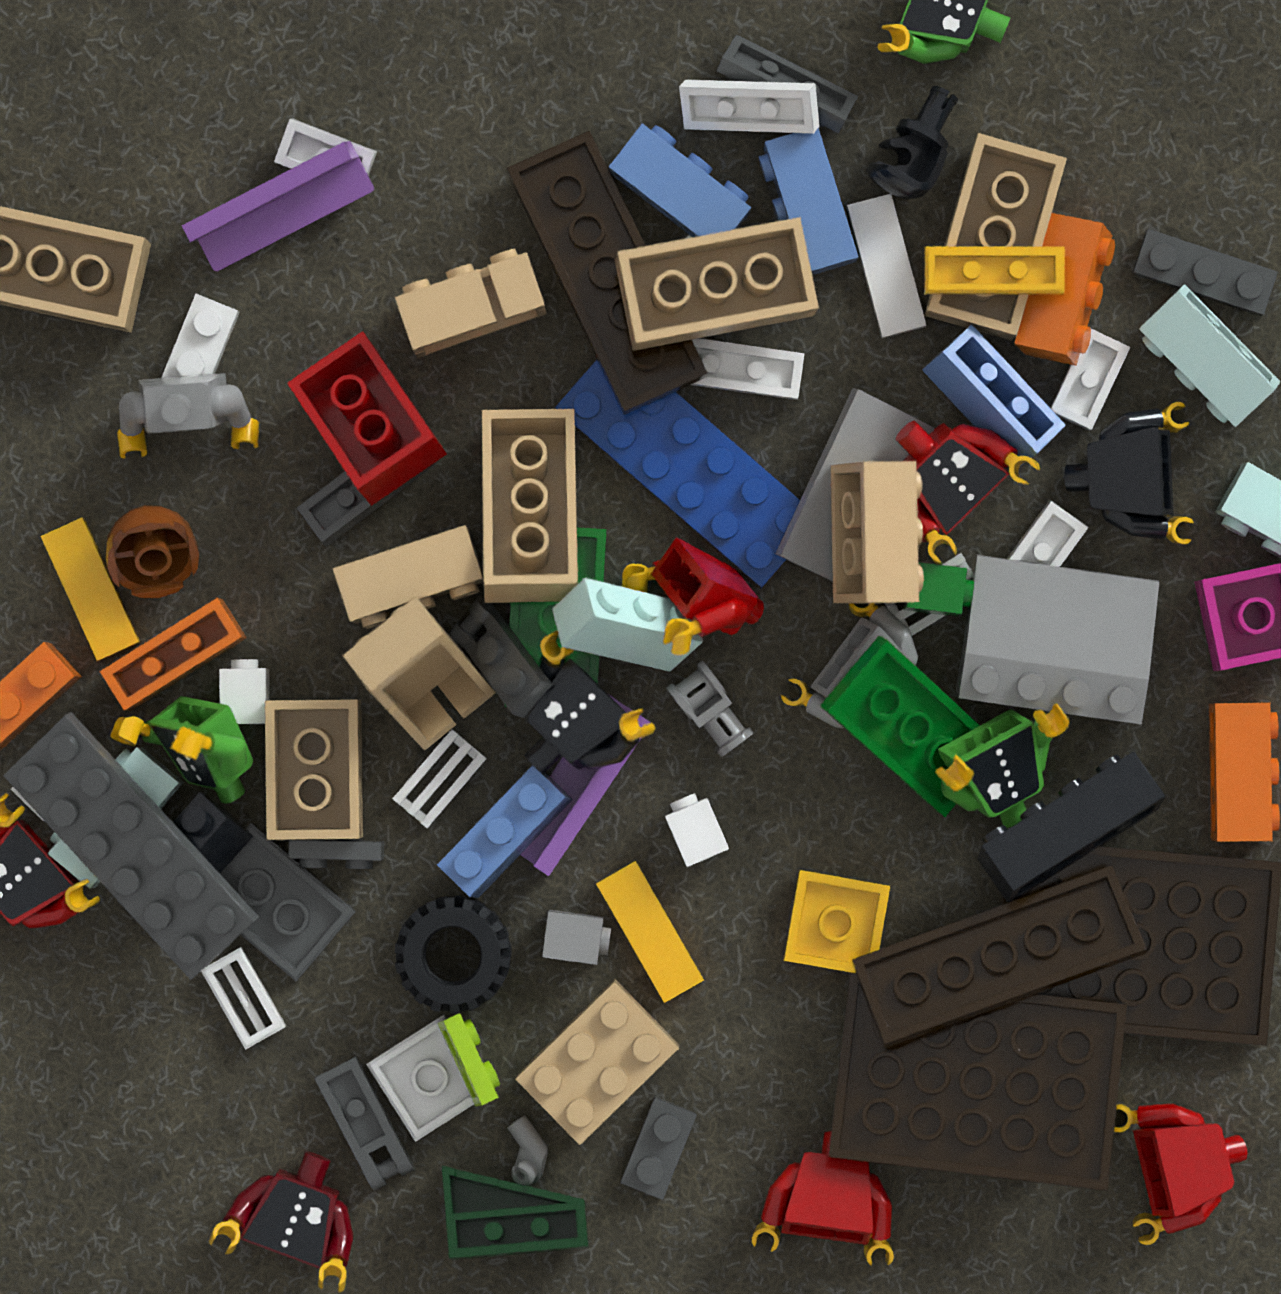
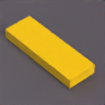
[924,246,1065,295]
[41,517,141,661]
[596,860,704,1003]

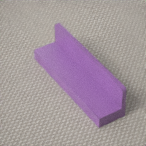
[182,141,374,271]
[520,695,651,876]

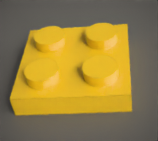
[783,870,890,973]

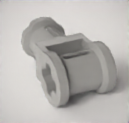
[666,660,754,757]

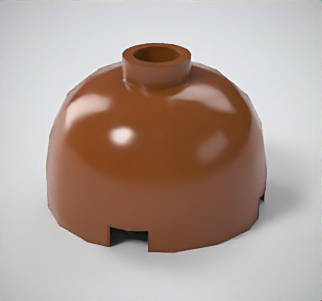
[106,505,199,598]

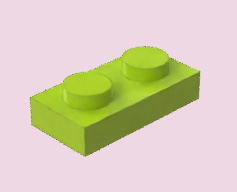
[437,1013,500,1107]

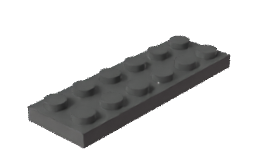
[3,712,259,980]

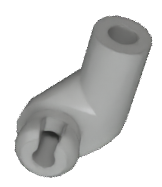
[507,1115,548,1186]

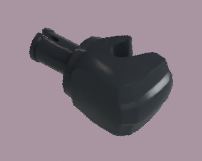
[866,86,958,200]

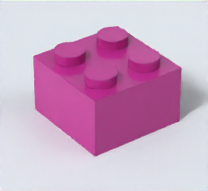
[1195,563,1281,671]

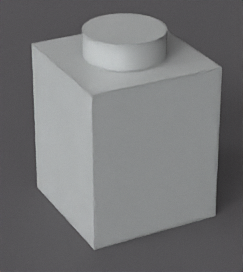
[542,910,611,965]

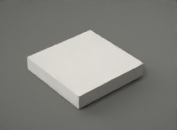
[366,1014,474,1142]

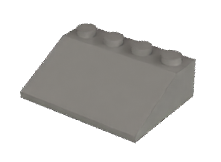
[956,555,1159,725]

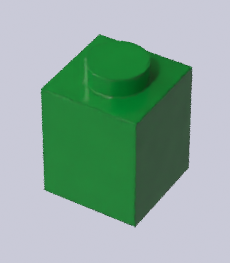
[904,562,974,617]

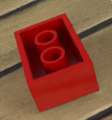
[287,331,447,506]

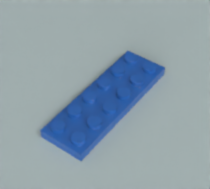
[555,360,800,588]

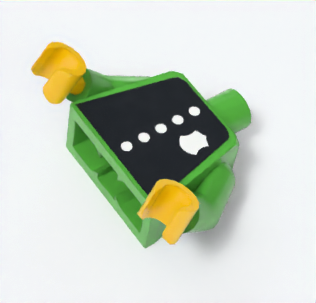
[877,0,1010,64]
[110,696,253,804]
[936,703,1069,828]

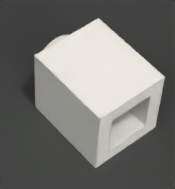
[219,659,270,724]
[665,793,729,867]

